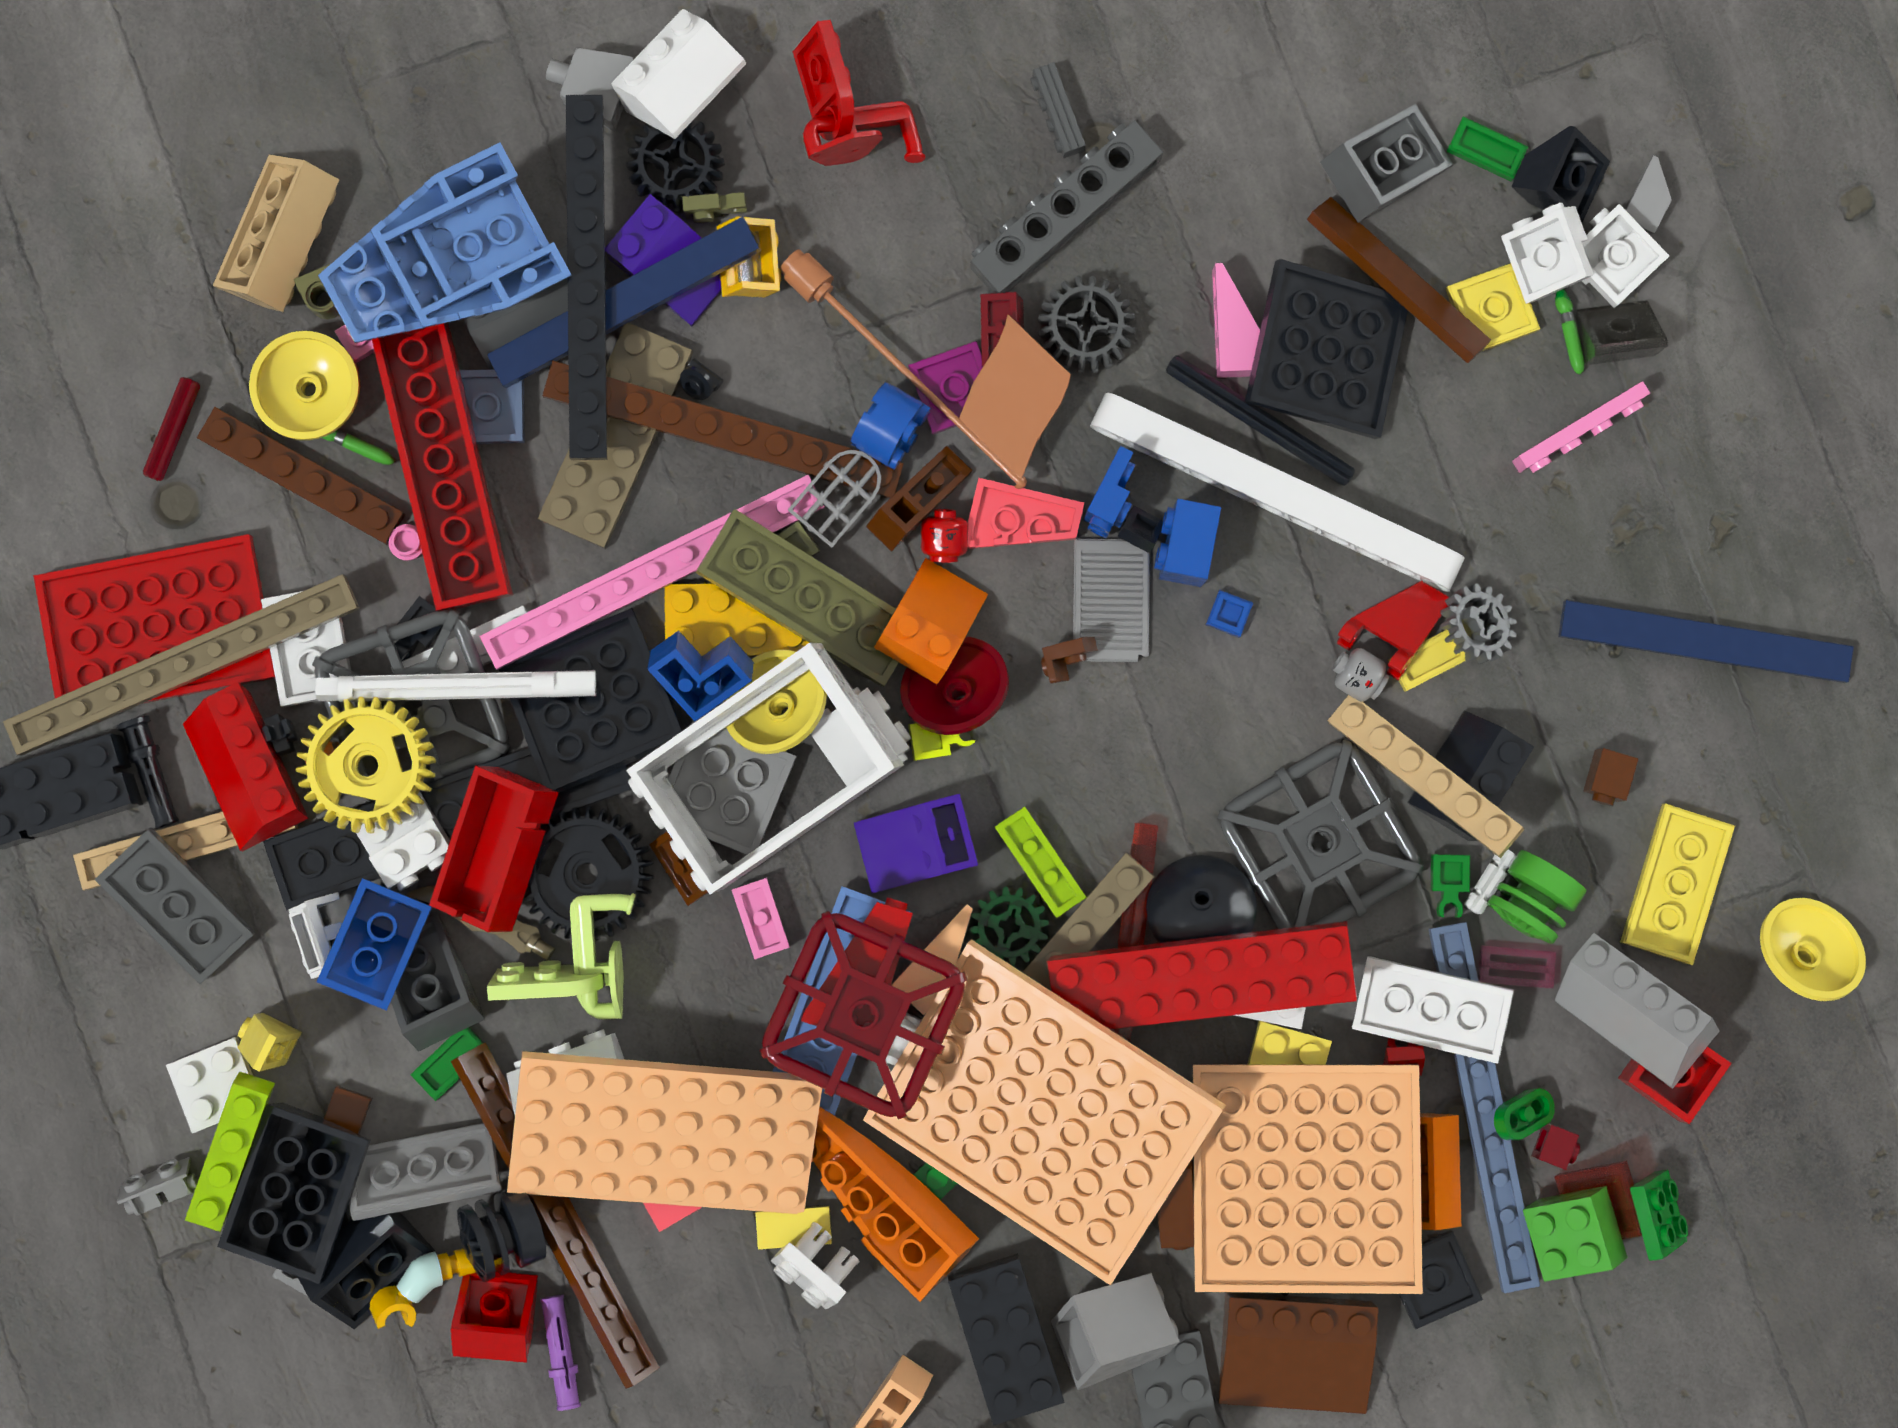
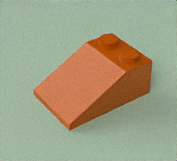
[874,558,988,684]

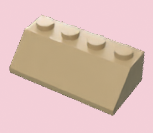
[213,155,339,312]

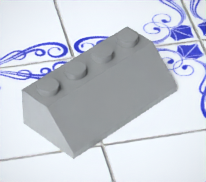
[1555,933,1720,1089]

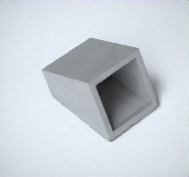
[1051,1273,1179,1390]

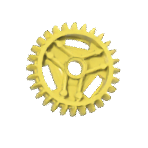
[296,697,436,834]

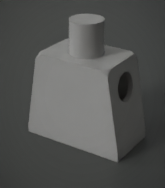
[546,48,634,131]

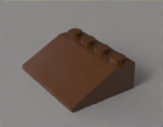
[1218,1292,1378,1414]

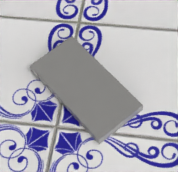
[350,1123,502,1221]

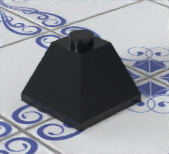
[1511,126,1610,223]

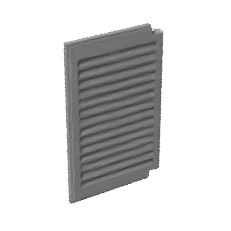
[1073,539,1150,662]

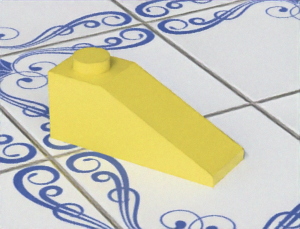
[237,1013,302,1072]

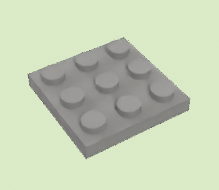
[668,717,797,855]

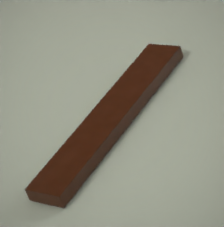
[1307,197,1491,363]

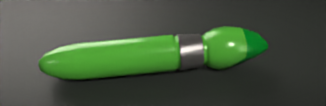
[1555,289,1585,374]
[322,430,395,465]

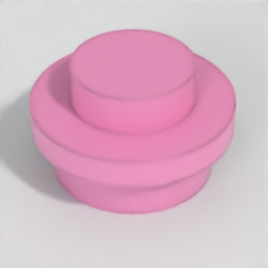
[389,524,422,561]

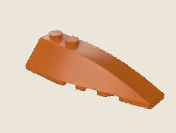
[812,1107,979,1302]

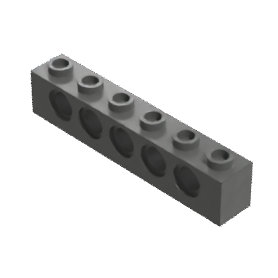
[970,120,1163,293]

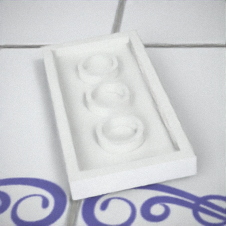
[1352,956,1514,1064]

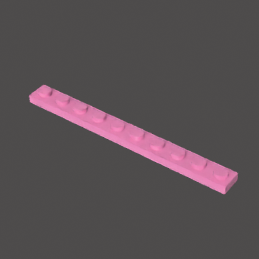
[479,475,825,670]

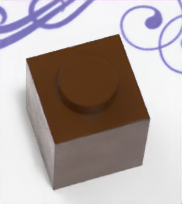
[1583,748,1638,806]

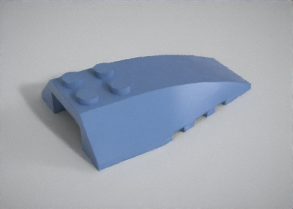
[318,142,571,343]

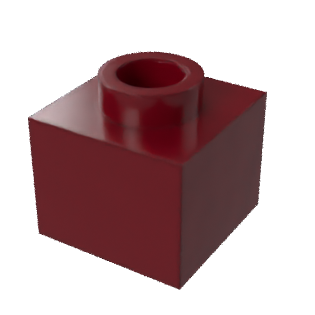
[1531,1123,1580,1170]

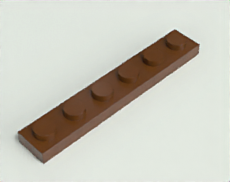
[197,407,406,545]

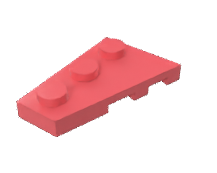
[967,478,1084,549]

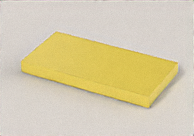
[1620,804,1735,965]

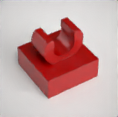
[1383,1038,1425,1076]

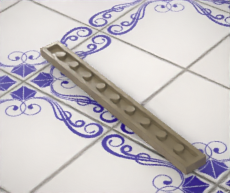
[3,574,360,756]

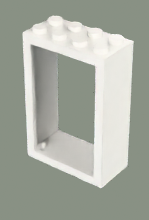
[626,643,904,895]

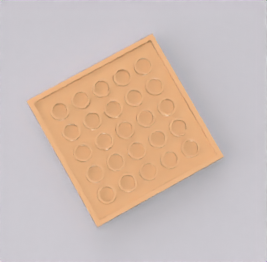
[1193,1064,1423,1294]

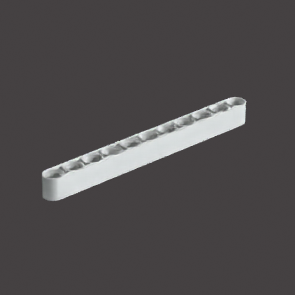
[1090,393,1465,592]

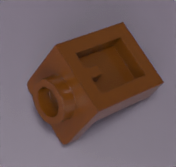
[1041,637,1098,683]

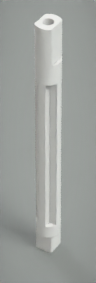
[315,670,596,702]

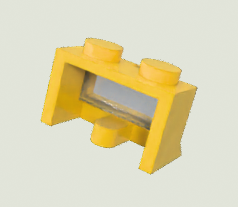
[717,216,781,298]

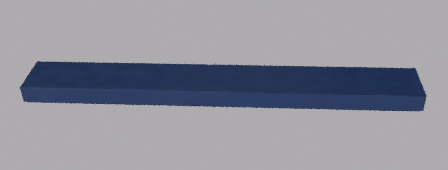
[487,216,761,388]
[1558,600,1854,683]

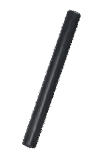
[1166,355,1355,486]

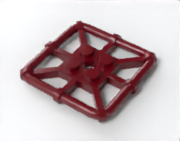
[760,910,968,1120]

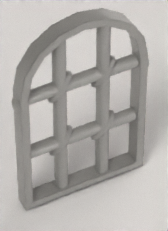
[788,450,881,548]

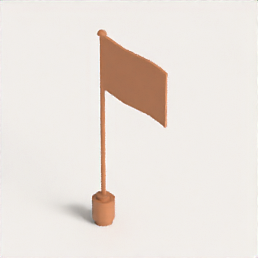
[780,249,1071,489]

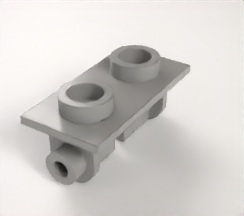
[117,1157,198,1216]

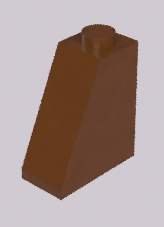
[1158,1156,1194,1250]

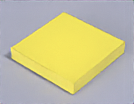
[1446,263,1540,352]

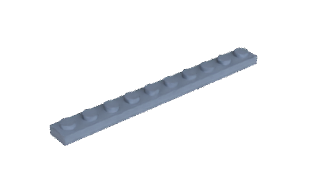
[1428,922,1540,1293]

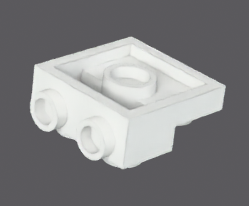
[1501,203,1593,304]
[1582,204,1669,308]
[356,791,450,891]

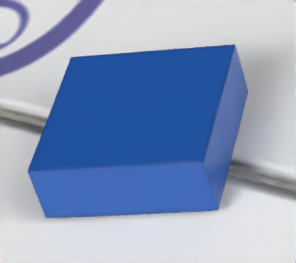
[1205,590,1253,638]

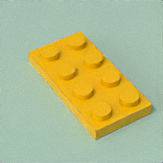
[665,584,809,657]

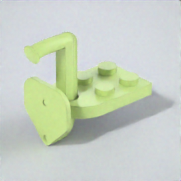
[487,893,636,1019]

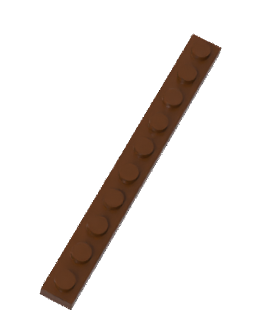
[542,361,903,499]
[451,1042,660,1389]

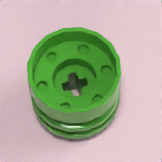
[1487,850,1587,944]

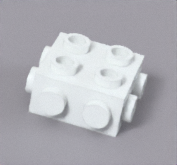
[811,687,912,786]

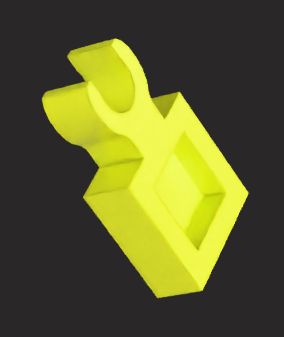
[908,723,975,761]

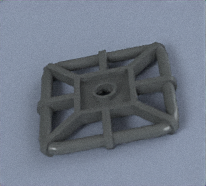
[312,608,511,802]
[1217,739,1424,929]

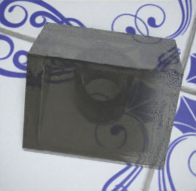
[1576,300,1668,365]

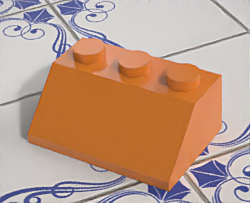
[1420,1113,1462,1231]

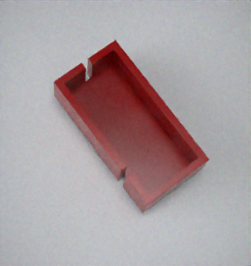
[429,765,559,932]

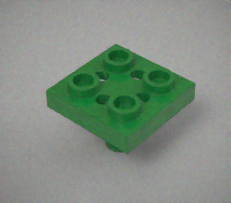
[1614,1169,1688,1261]

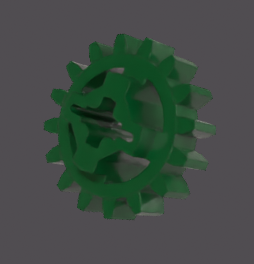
[969,887,1049,966]

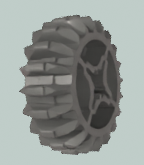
[1038,276,1135,374]

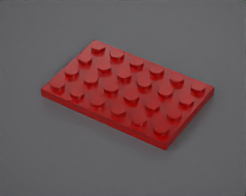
[33,534,275,704]

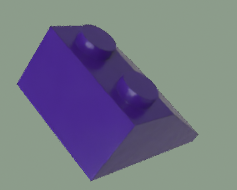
[605,194,721,326]

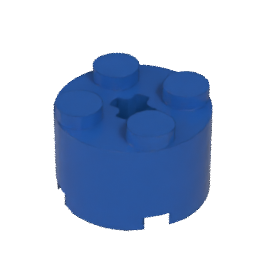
[851,382,931,470]

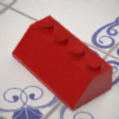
[183,682,308,852]

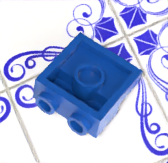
[1083,446,1135,538]

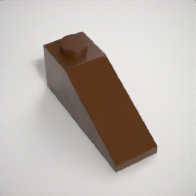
[866,446,973,552]

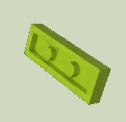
[994,807,1087,918]

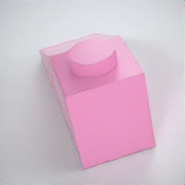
[1212,263,1260,378]

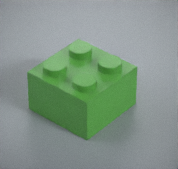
[1523,1186,1628,1282]

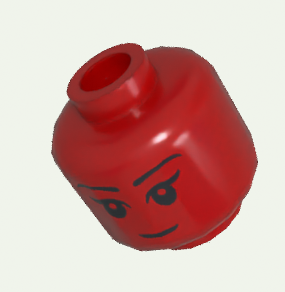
[921,509,968,563]

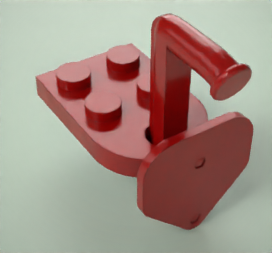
[792,19,926,166]

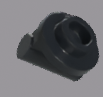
[680,358,724,400]

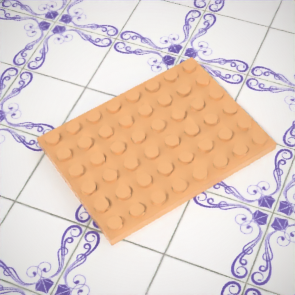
[863,939,1226,1285]

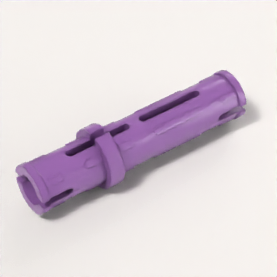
[540,1295,581,1411]

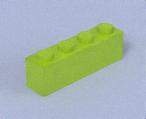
[185,1071,275,1232]

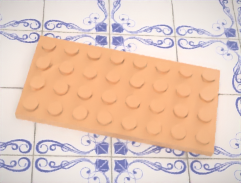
[507,1051,822,1214]

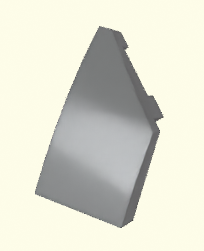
[1625,154,1672,233]

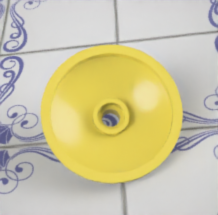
[249,331,360,440]
[723,650,827,754]
[1760,898,1866,1001]

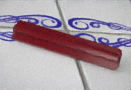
[143,377,200,481]

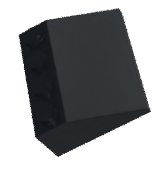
[217,1103,371,1284]

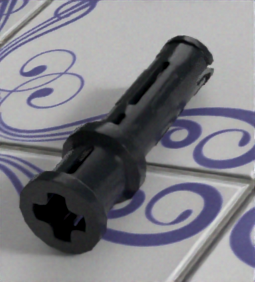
[117,715,179,828]

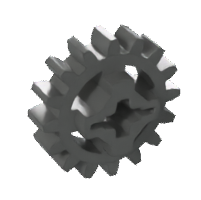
[1440,584,1517,664]

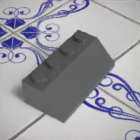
[463,245,610,370]

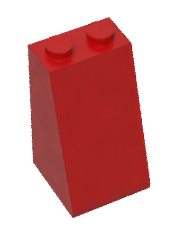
[801,897,913,1026]

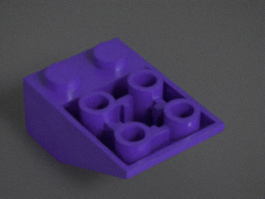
[854,794,978,893]

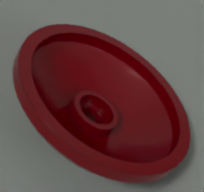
[900,637,1009,735]

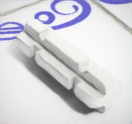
[1464,849,1516,914]

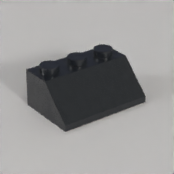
[1407,710,1534,842]
[297,1212,437,1329]

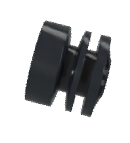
[457,1190,546,1282]

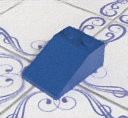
[317,878,432,1011]

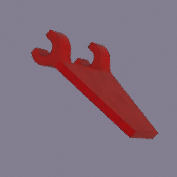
[1337,581,1449,681]

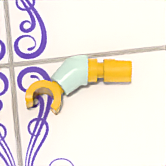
[370,1248,476,1329]

